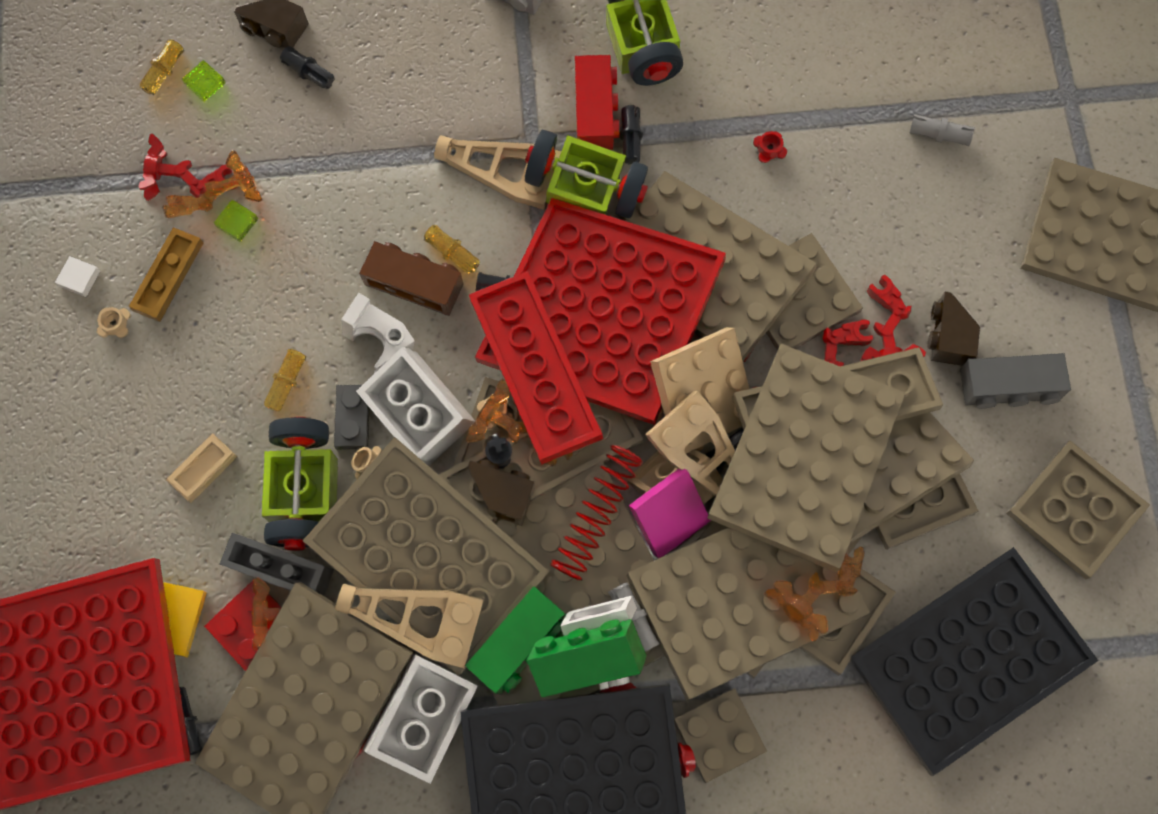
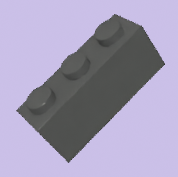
[960,353,1071,409]
[219,533,334,596]

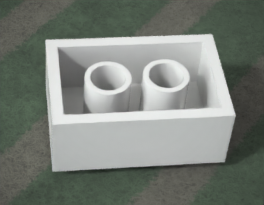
[356,347,476,465]
[362,655,477,784]

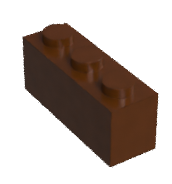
[359,241,464,316]

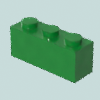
[465,586,567,695]
[526,619,647,697]

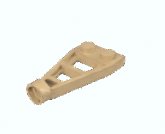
[434,135,561,210]
[645,391,735,496]
[335,584,483,668]

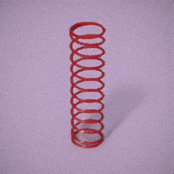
[550,445,643,581]

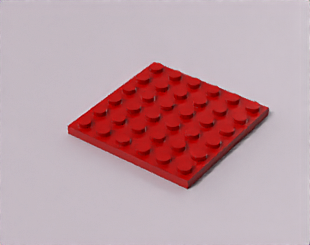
[475,198,726,425]
[0,558,191,811]

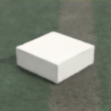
[55,256,100,297]

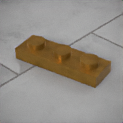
[129,227,204,322]

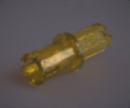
[140,39,184,95]
[424,224,480,274]
[264,349,306,412]

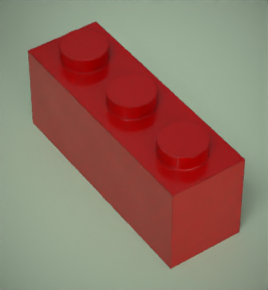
[575,55,619,150]

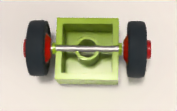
[606,0,683,86]
[525,130,648,219]
[262,416,338,551]

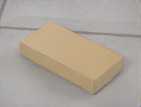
[166,433,237,503]

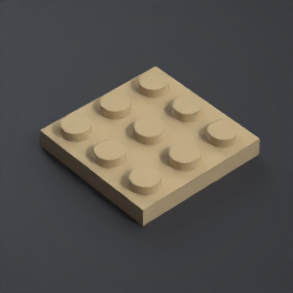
[650,327,750,454]

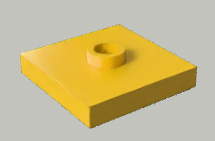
[163,582,207,658]

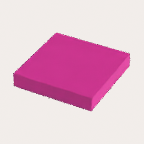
[629,469,711,559]

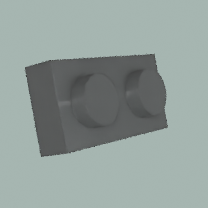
[334,385,370,450]

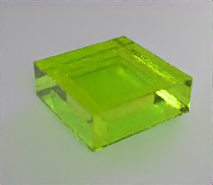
[182,60,226,102]
[213,200,259,242]

